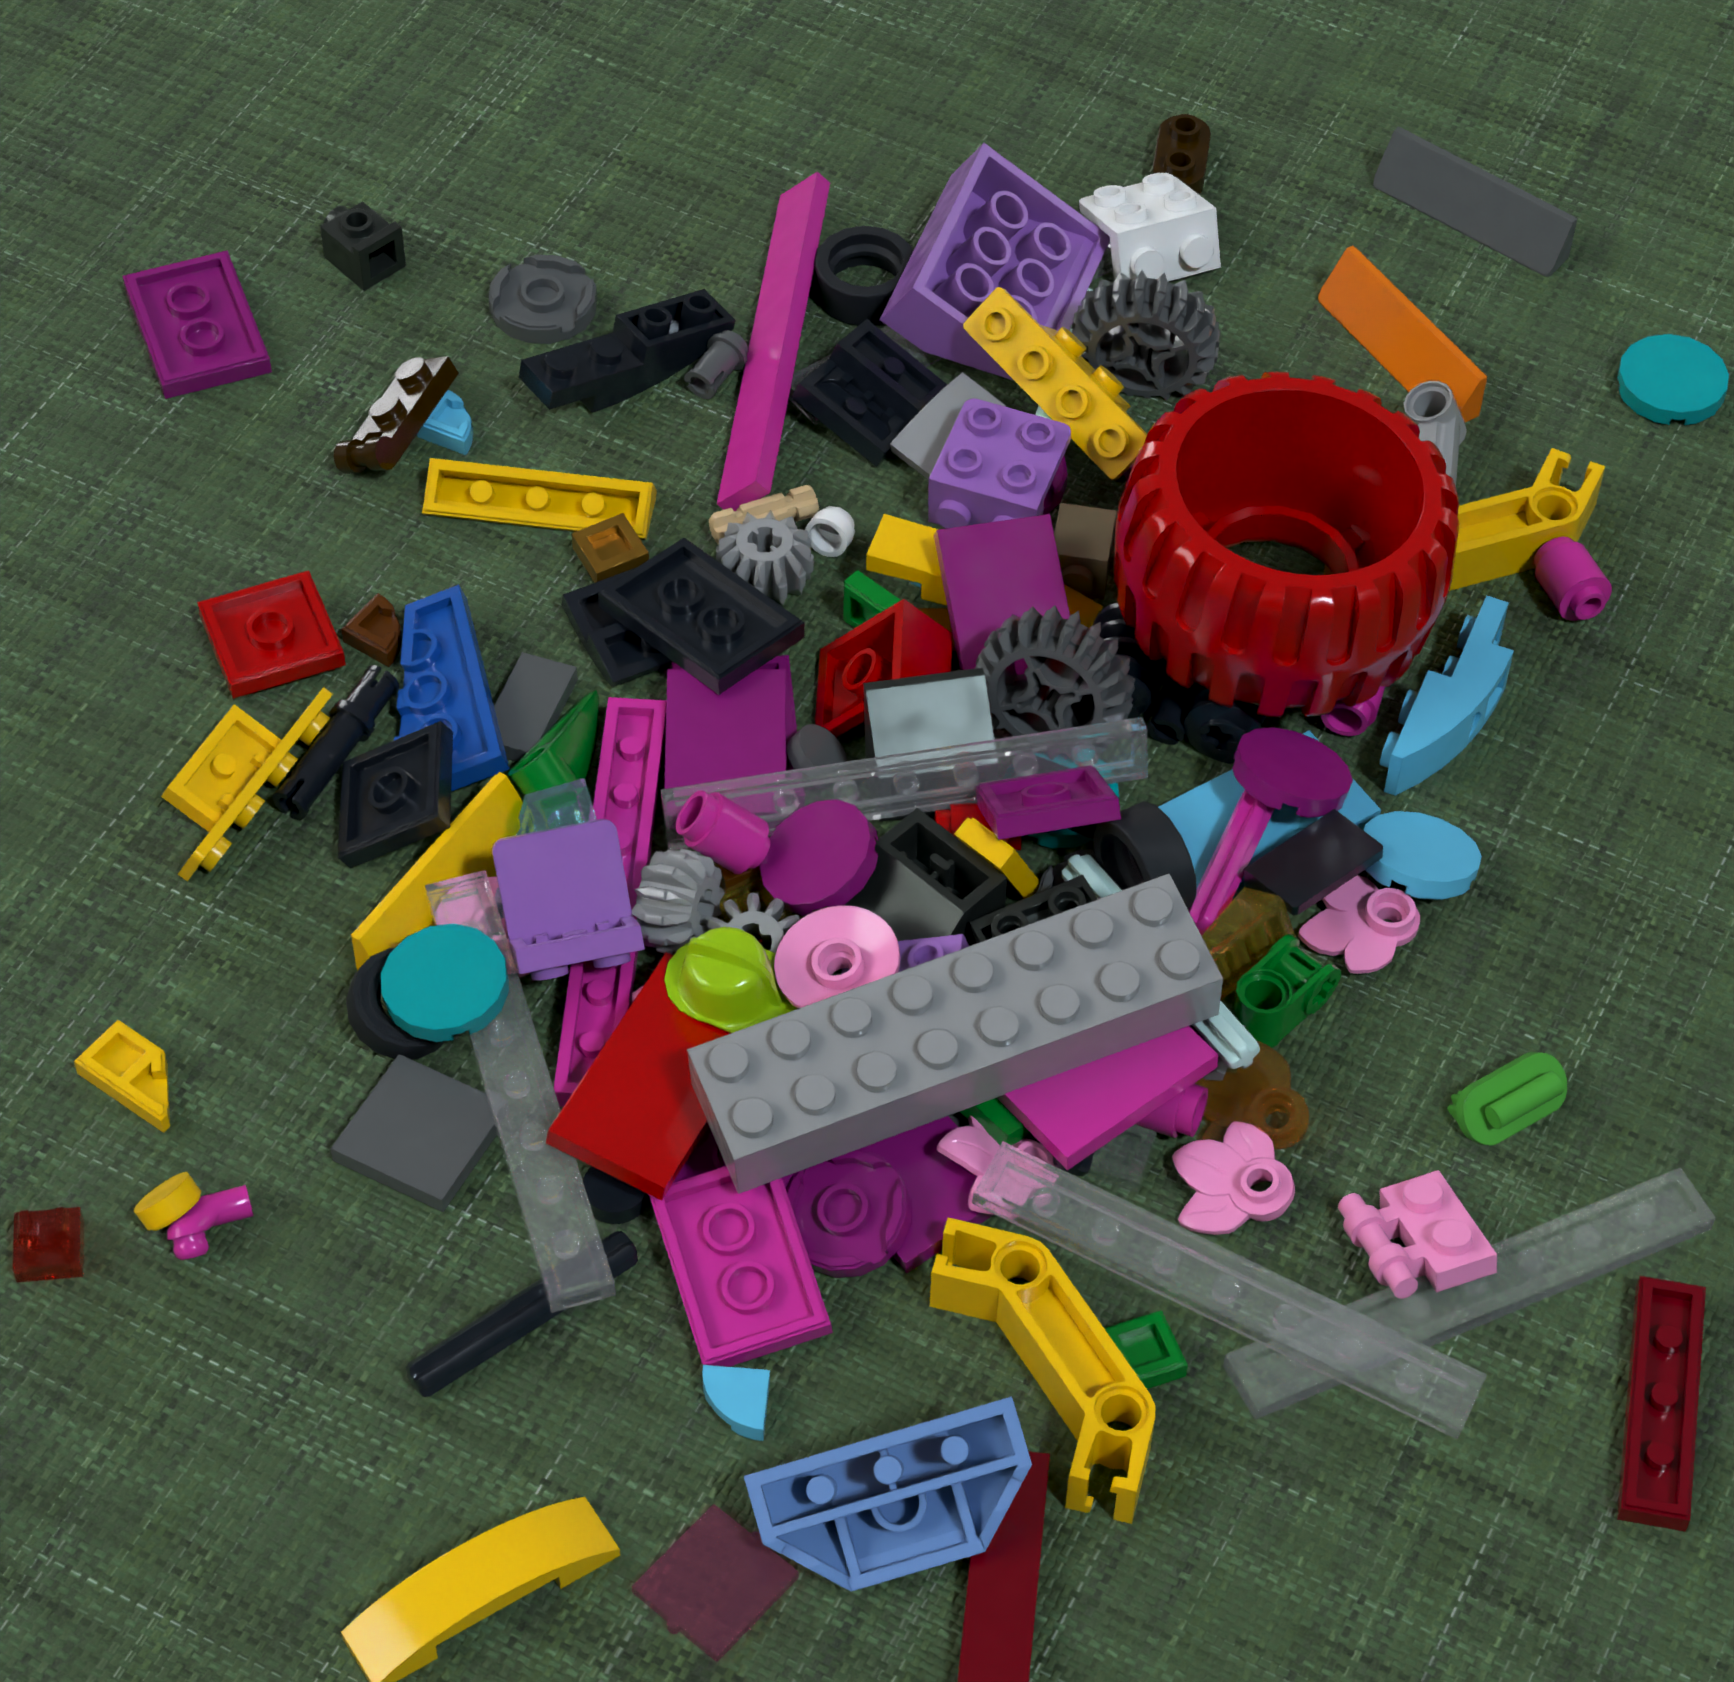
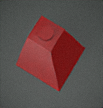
[815,599,952,738]

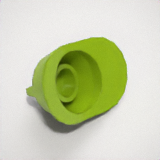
[664,927,797,1033]

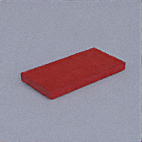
[546,952,731,1201]

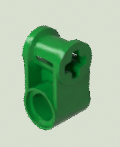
[1231,934,1341,1051]

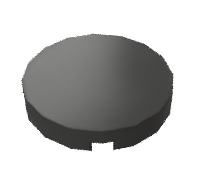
[489,255,597,344]

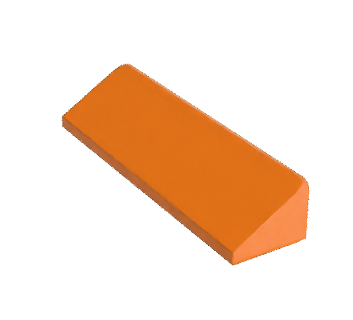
[1318,245,1487,423]

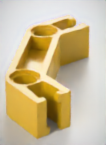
[1324,448,1605,591]
[929,1217,1156,1524]

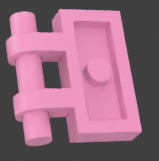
[1338,1170,1497,1299]

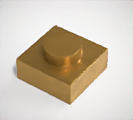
[572,513,649,583]

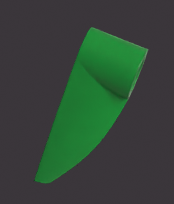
[508,690,599,823]

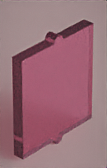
[631,1504,799,1662]

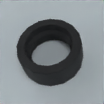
[814,226,913,325]
[1093,801,1197,909]

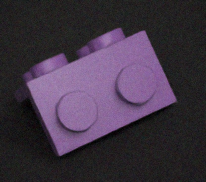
[928,398,1071,528]
[492,819,645,980]

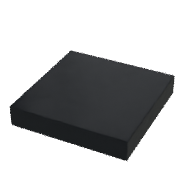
[338,721,453,869]

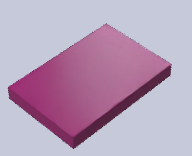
[997,1026,1218,1171]
[649,1166,833,1367]

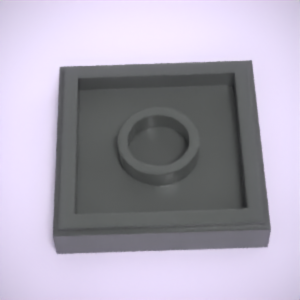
[331,1055,510,1212]

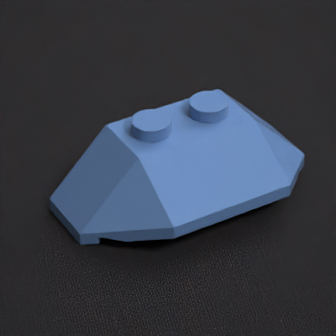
[744,1396,1032,1592]

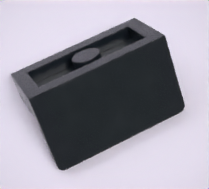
[1244,809,1383,924]

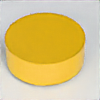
[133,1172,201,1231]

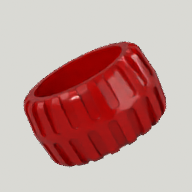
[1114,371,1459,717]

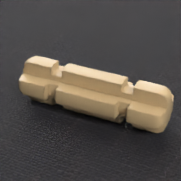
[709,485,819,544]

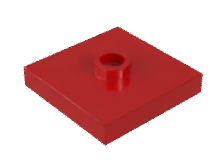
[197,570,346,699]

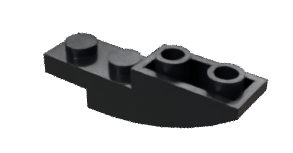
[519,289,736,413]

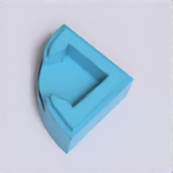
[417,390,473,455]
[702,1365,770,1441]

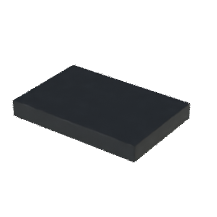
[598,538,805,695]

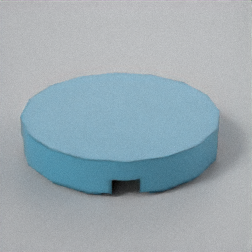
[1364,811,1482,900]

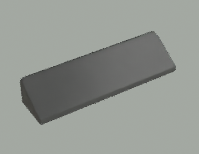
[1373,126,1578,277]

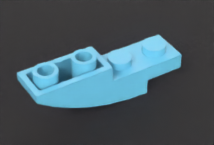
[1379,595,1514,795]

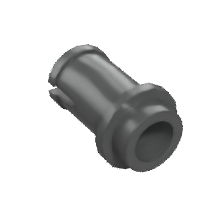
[684,330,748,399]

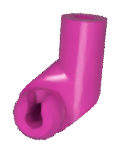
[167,1185,253,1260]

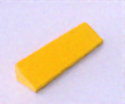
[422,458,657,540]
[351,772,537,971]

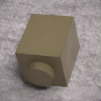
[1054,503,1117,599]

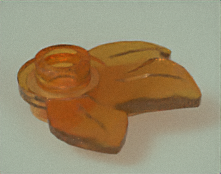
[1195,1040,1310,1149]

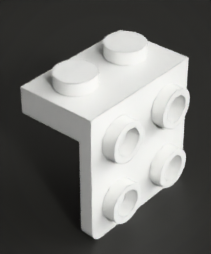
[1079,173,1221,281]

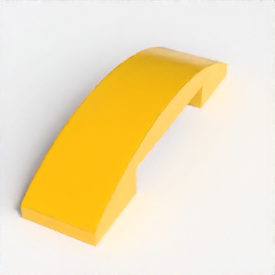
[341,1497,621,1682]

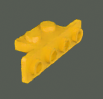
[963,287,1147,480]
[161,687,333,882]

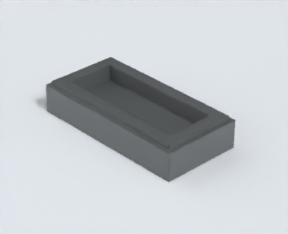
[494,652,578,762]

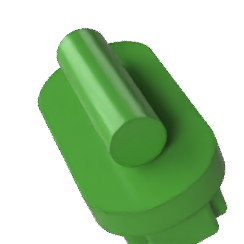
[1447,1052,1567,1145]

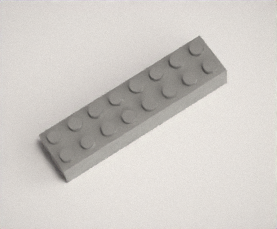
[687,874,1223,1194]

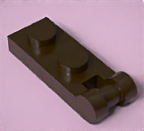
[334,356,459,474]

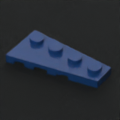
[394,585,510,791]

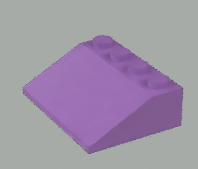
[880,143,1110,381]

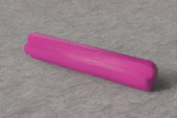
[1188,790,1275,937]

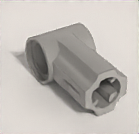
[1404,381,1467,487]

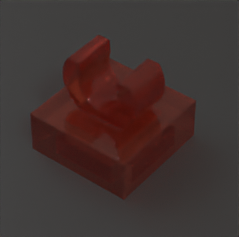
[12,1207,84,1283]

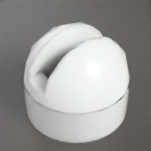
[805,506,855,557]

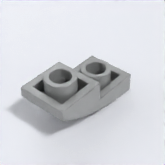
[890,372,1006,480]

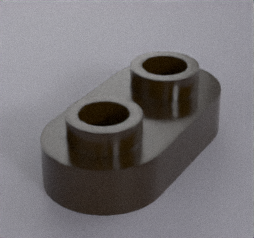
[1152,114,1211,194]

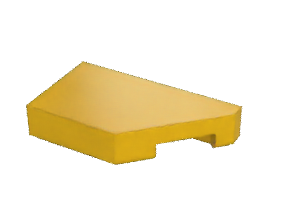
[954,817,1040,899]
[74,1020,170,1133]

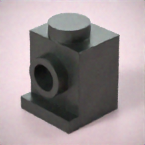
[320,201,406,291]

